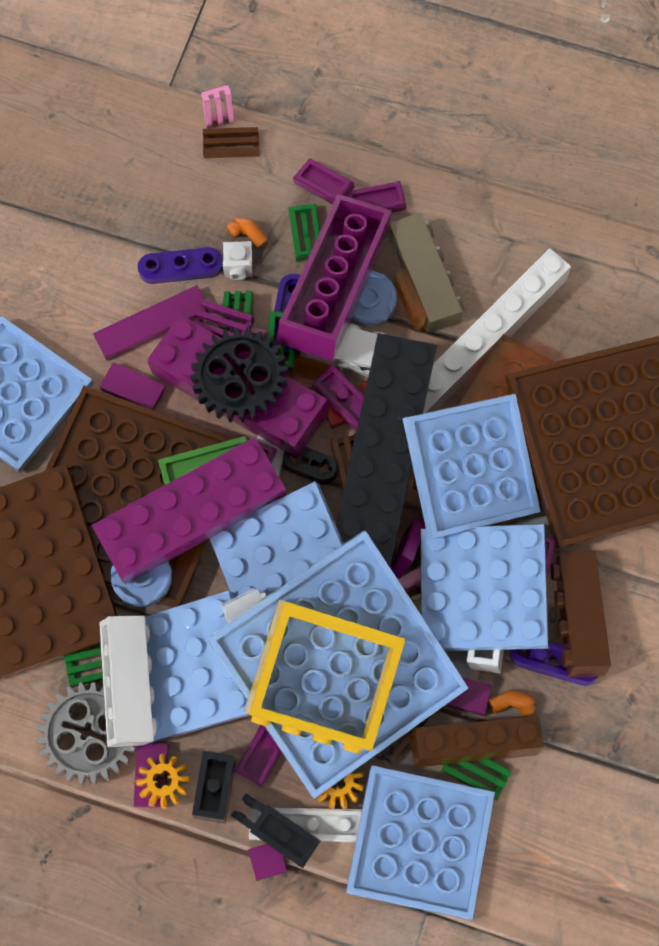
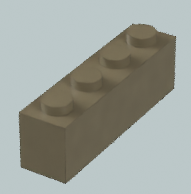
[388,213,465,333]

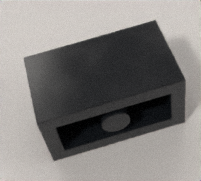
[192,751,236,824]

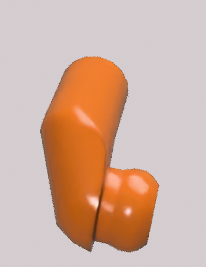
[227,217,268,248]
[488,689,536,716]

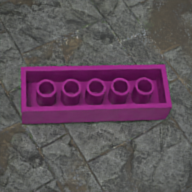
[277,194,392,361]
[147,314,329,459]
[92,436,286,585]

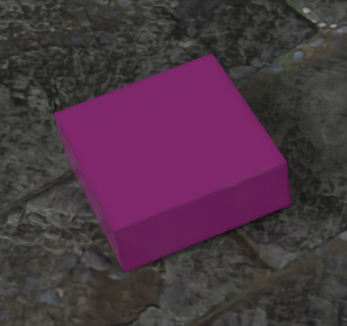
[248,844,287,881]

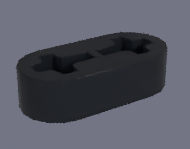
[283,446,337,484]

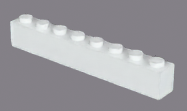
[423,248,571,414]

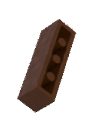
[550,551,611,677]
[410,716,544,768]

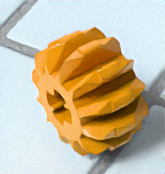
[136,754,190,809]
[318,771,364,809]

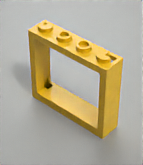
[244,600,406,754]

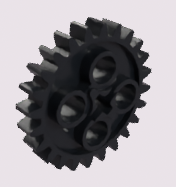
[190,328,289,423]

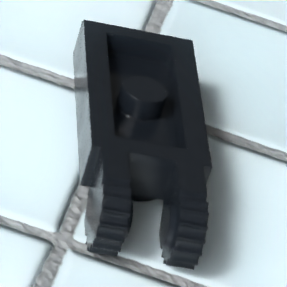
[231,793,321,868]

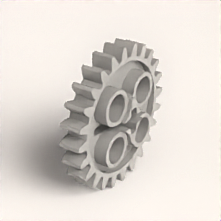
[36,682,136,785]

